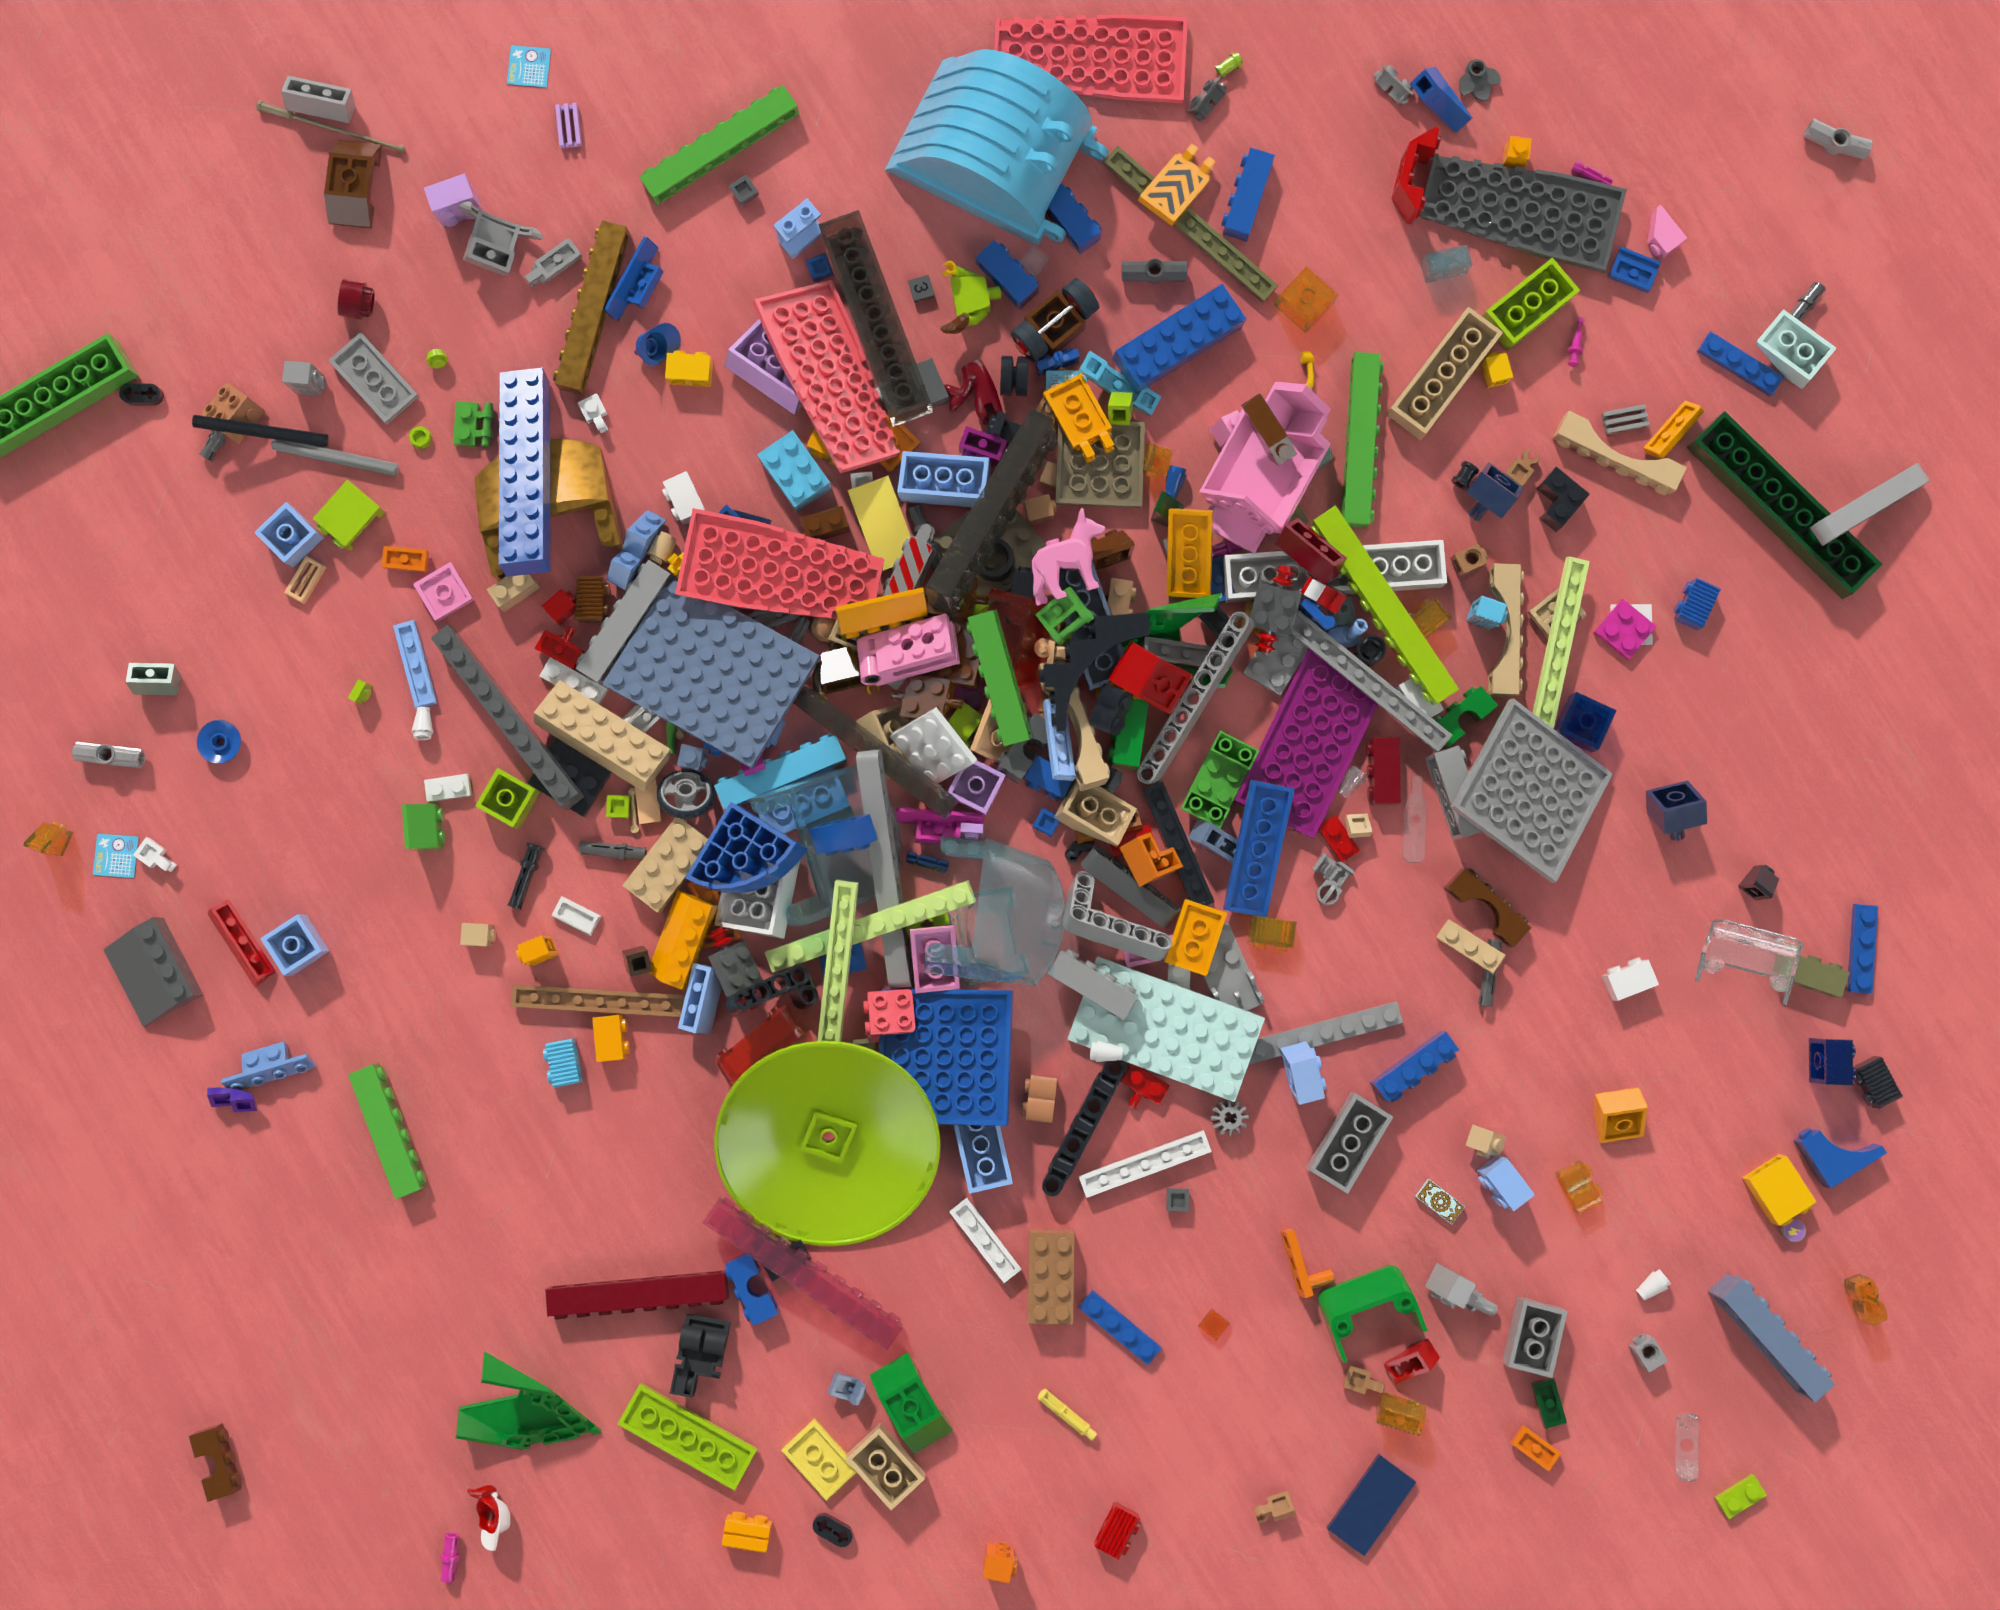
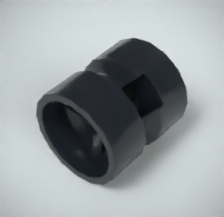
[1353,635,1386,667]

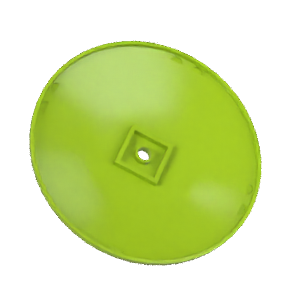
[714,1041,940,1246]

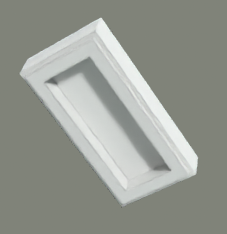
[551,896,602,936]

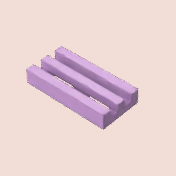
[555,102,582,149]

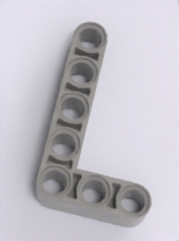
[1063,871,1172,961]

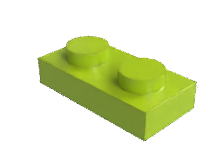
[1714,1474,1767,1519]

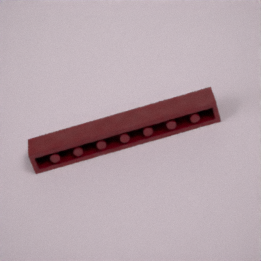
[545,1270,729,1320]

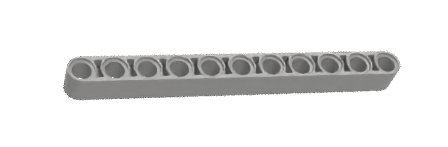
[856,749,914,989]

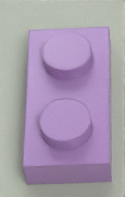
[960,823,984,840]

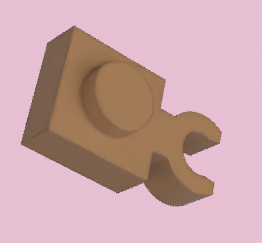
[1505,448,1540,486]

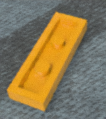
[1643,401,1704,459]

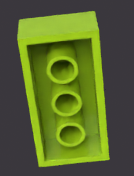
[1482,258,1580,351]

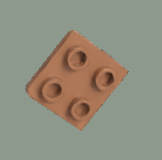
[201,383,265,444]

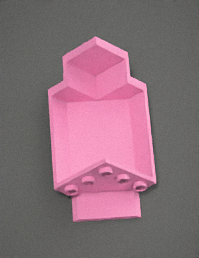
[1199,382,1331,554]

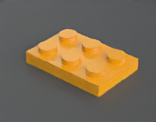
[1164,899,1227,976]

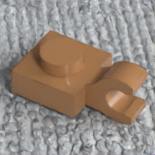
[1343,1364,1385,1395]
[1253,1491,1296,1523]

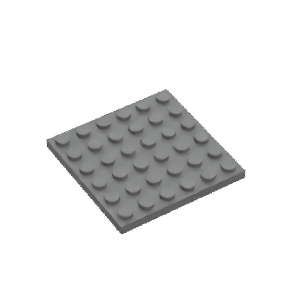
[1450,699,1613,883]

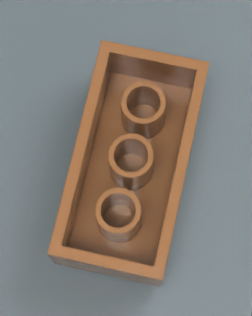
[1028,1229,1074,1325]

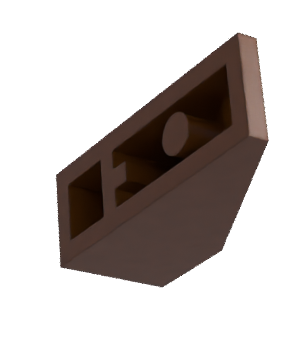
[1241,393,1297,466]

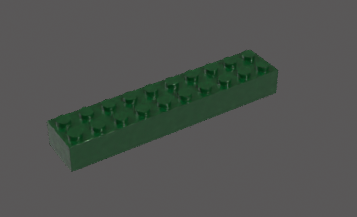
[1686,411,1883,599]

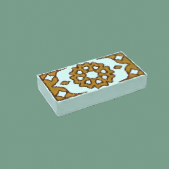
[1415,1179,1465,1224]

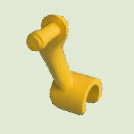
[1300,351,1314,390]

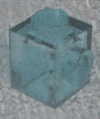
[1327,596,1356,629]

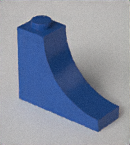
[1793,1128,1887,1188]

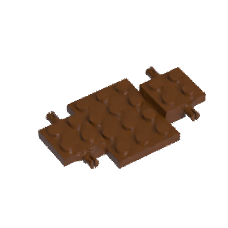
[890,572,989,720]

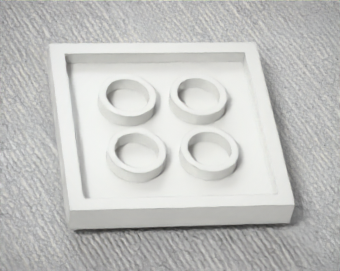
[890,707,977,786]

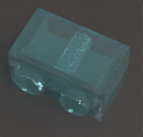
[1420,245,1473,283]

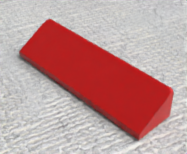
[208,899,276,986]

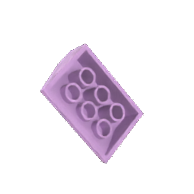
[724,319,803,414]

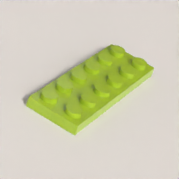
[618,1383,758,1491]

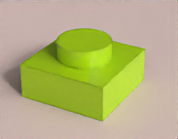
[348,679,372,705]
[606,795,630,818]

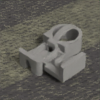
[1311,853,1355,905]

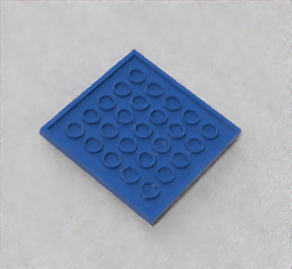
[879,989,1013,1126]

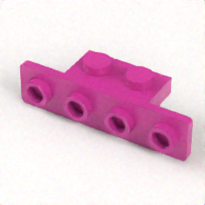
[896,807,984,846]

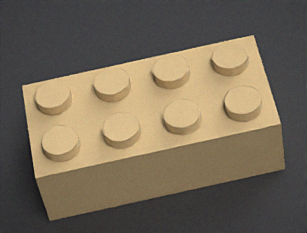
[622,817,708,913]

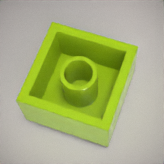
[475,768,541,829]

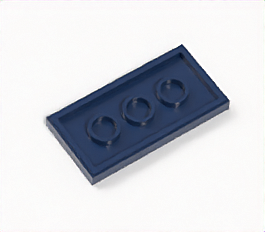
[1327,1453,1416,1556]

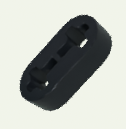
[119,384,164,406]
[813,1513,853,1547]

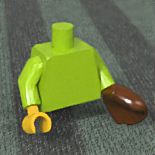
[940,261,1002,334]

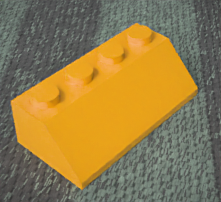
[835,587,928,639]
[649,890,718,990]

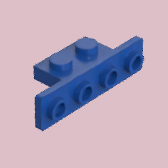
[604,236,664,321]

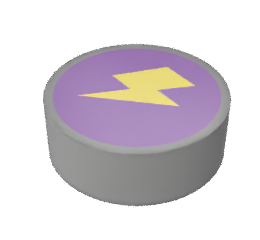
[1781,1219,1806,1242]

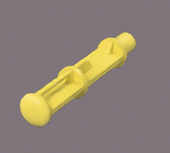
[1038,1389,1097,1441]

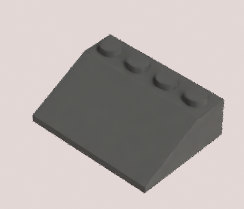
[103,917,204,1027]

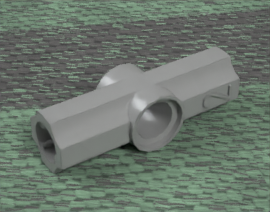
[72,742,146,768]

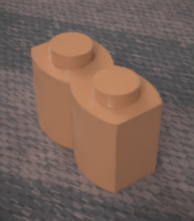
[1022,1075,1057,1123]

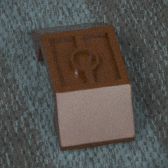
[324,140,382,229]

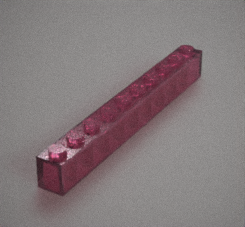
[702,1197,902,1351]

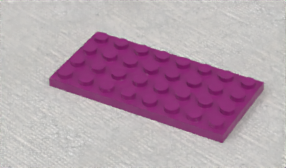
[1234,648,1389,839]

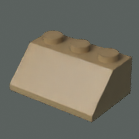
[856,703,915,779]

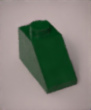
[1151,491,1184,527]

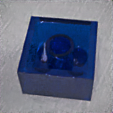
[1554,692,1617,753]
[1809,1038,1856,1085]

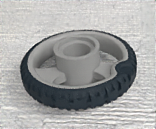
[657,770,714,819]

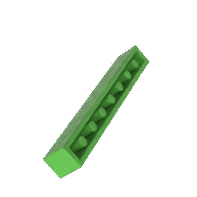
[640,85,799,205]
[1341,352,1384,529]

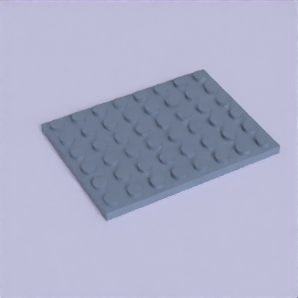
[602,575,820,769]

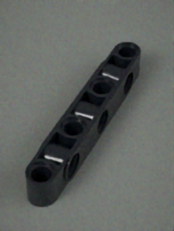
[1042,1060,1125,1196]

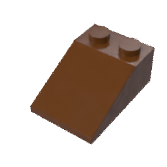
[1091,529,1135,571]

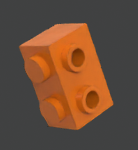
[983,1542,1017,1583]

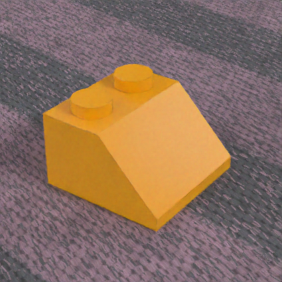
[1593,1088,1648,1143]

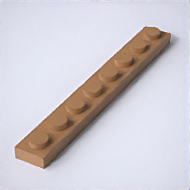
[511,985,686,1017]

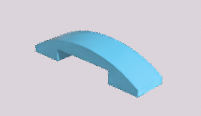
[1079,351,1162,416]

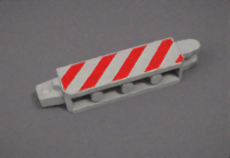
[876,523,937,633]

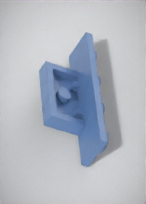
[221,1041,316,1090]

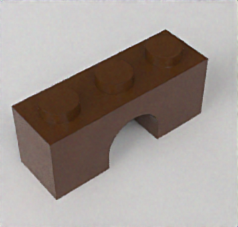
[189,1423,242,1502]

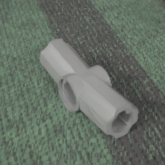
[1803,118,1873,160]

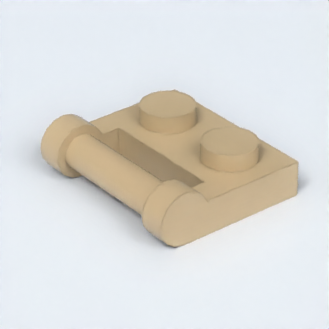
[1528,588,1586,640]

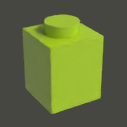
[1108,392,1133,425]

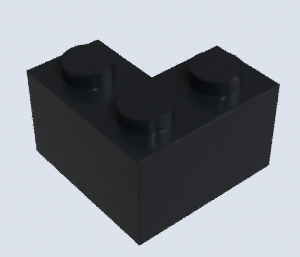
[1536,466,1590,532]

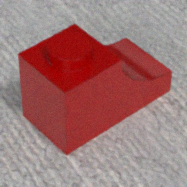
[1384,1339,1440,1384]

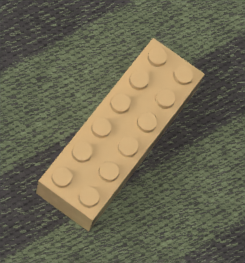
[1386,307,1503,441]
[534,680,670,793]

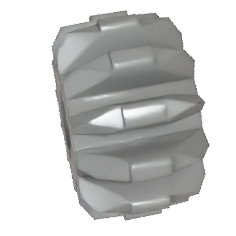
[1210,1100,1249,1137]

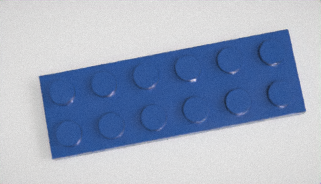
[1223,780,1295,918]

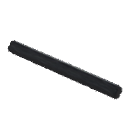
[192,415,329,447]

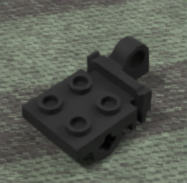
[669,1314,731,1398]

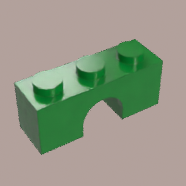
[1433,686,1498,750]

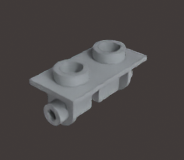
[1373,64,1415,106]

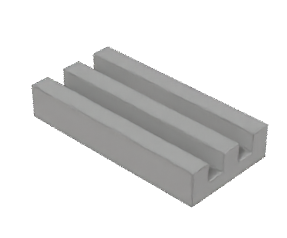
[1601,404,1650,435]

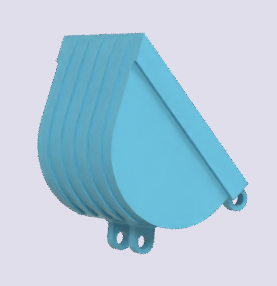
[884,49,1109,246]

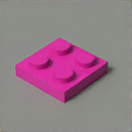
[1593,599,1656,660]

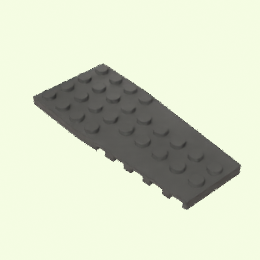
[1419,153,1627,273]

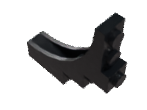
[1039,613,1150,731]

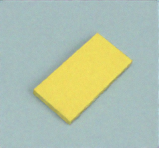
[848,476,910,571]

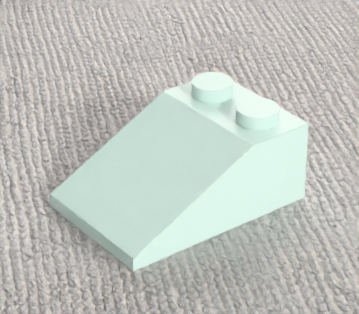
[1756,309,1836,389]

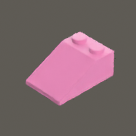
[910,925,960,993]

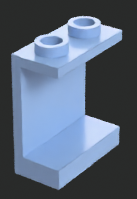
[773,198,825,259]

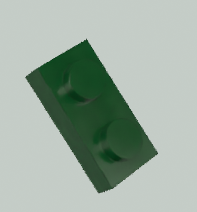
[1531,1378,1567,1429]

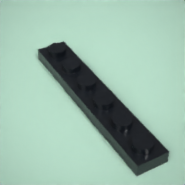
[1142,781,1215,906]

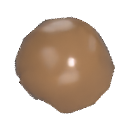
[810,617,842,643]

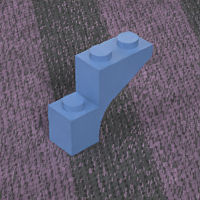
[606,510,666,590]

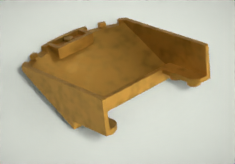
[474,439,624,581]

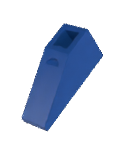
[1410,67,1473,133]

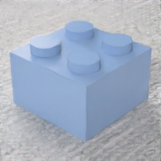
[254,502,324,568]
[260,914,330,976]
[1280,1041,1327,1105]
[1476,1156,1535,1211]

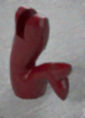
[944,360,1003,424]

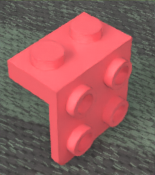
[863,989,915,1043]

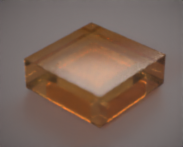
[1198,1308,1230,1341]

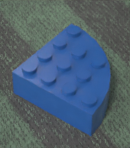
[685,802,808,894]

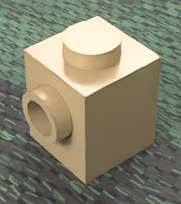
[1465,1125,1506,1159]

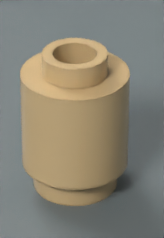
[647,531,676,566]

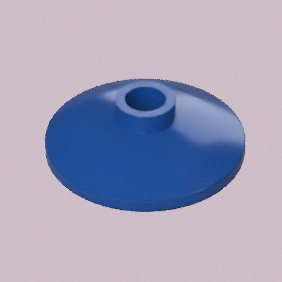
[197,720,241,764]

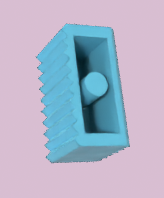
[1466,596,1508,631]
[543,1038,583,1088]

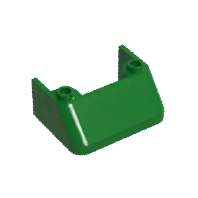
[1317,1265,1428,1363]

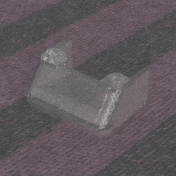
[1695,919,1803,1005]

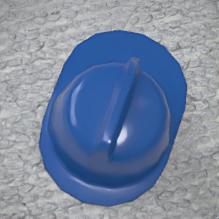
[634,323,681,366]

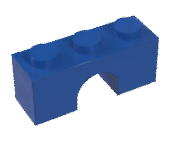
[724,1250,780,1326]

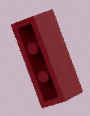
[1275,518,1347,585]
[1366,738,1401,805]

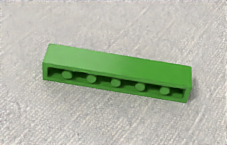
[966,609,1033,746]
[348,1064,427,1200]

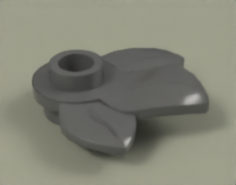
[1459,59,1501,101]

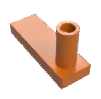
[1280,1229,1335,1298]

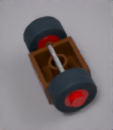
[1011,278,1100,362]

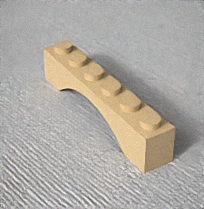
[1552,411,1687,495]
[1488,563,1524,697]
[1036,659,1110,792]

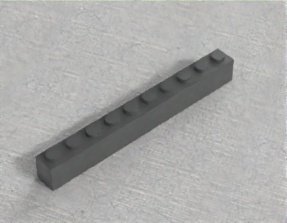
[431,624,585,810]

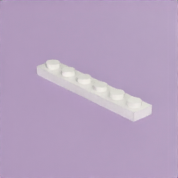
[1079,1130,1212,1198]

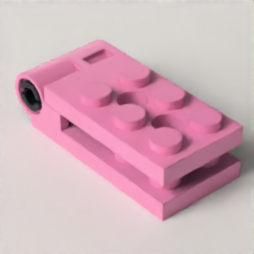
[857,613,960,686]

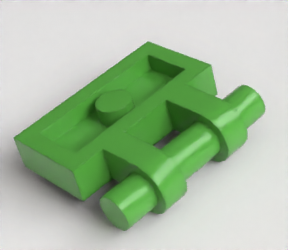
[453,402,495,447]

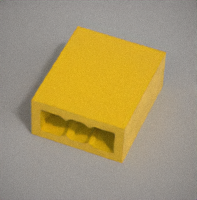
[1742,1154,1816,1226]

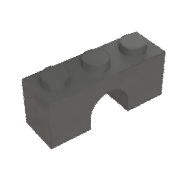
[996,713,1047,784]

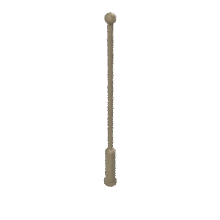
[256,100,405,154]

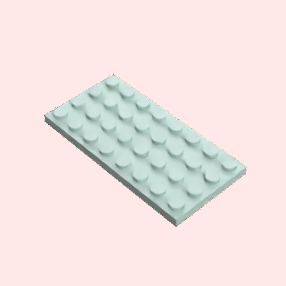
[1067,956,1265,1102]

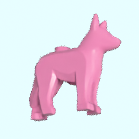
[1032,508,1105,606]

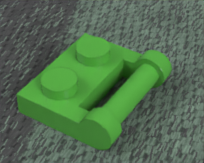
[1035,587,1094,646]

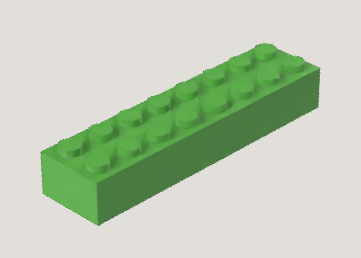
[0,333,140,458]

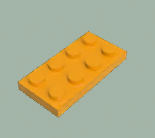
[1166,508,1214,598]

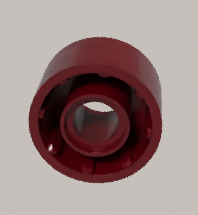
[337,278,375,320]

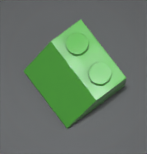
[402,804,446,852]

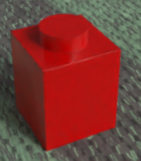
[541,589,576,625]

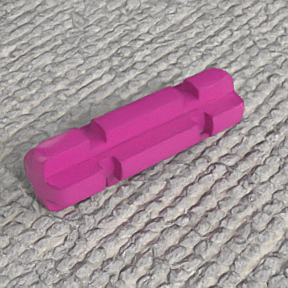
[1571,161,1613,185]

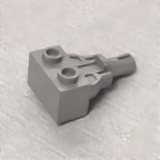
[1425,1263,1497,1316]

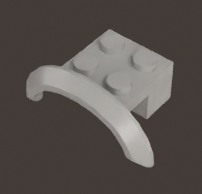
[459,201,543,276]

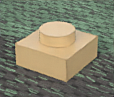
[1344,813,1372,838]

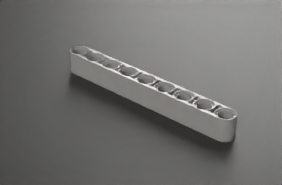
[1137,612,1254,785]

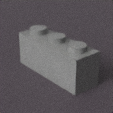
[281,76,356,123]

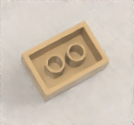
[846,1422,926,1510]

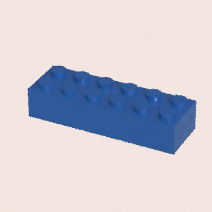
[1112,283,1247,394]

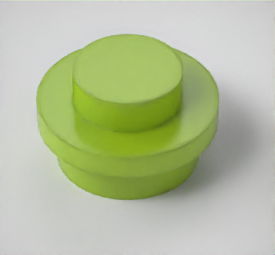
[426,349,448,369]

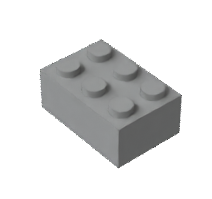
[1502,1296,1568,1378]

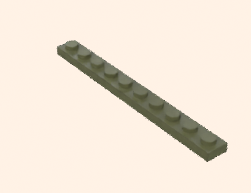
[1103,146,1278,303]

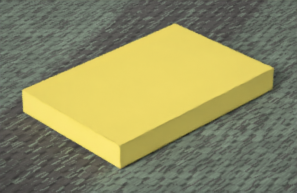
[781,1418,857,1501]

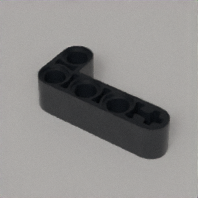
[726,965,819,1014]

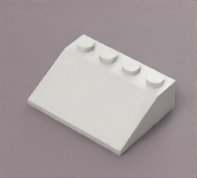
[714,859,801,939]

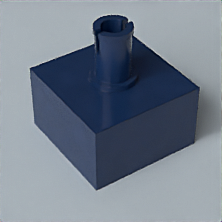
[1466,462,1524,522]
[1646,780,1707,841]

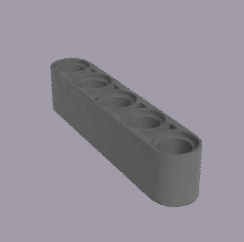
[1081,846,1180,928]

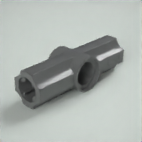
[1121,258,1187,284]

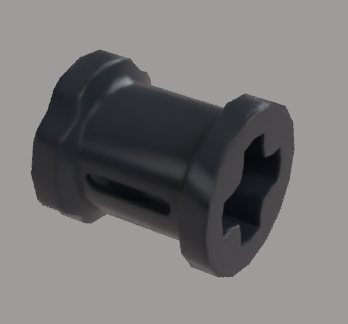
[1451,461,1479,490]

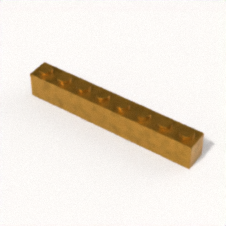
[553,220,630,396]

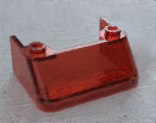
[978,588,1048,687]
[715,1005,810,1088]

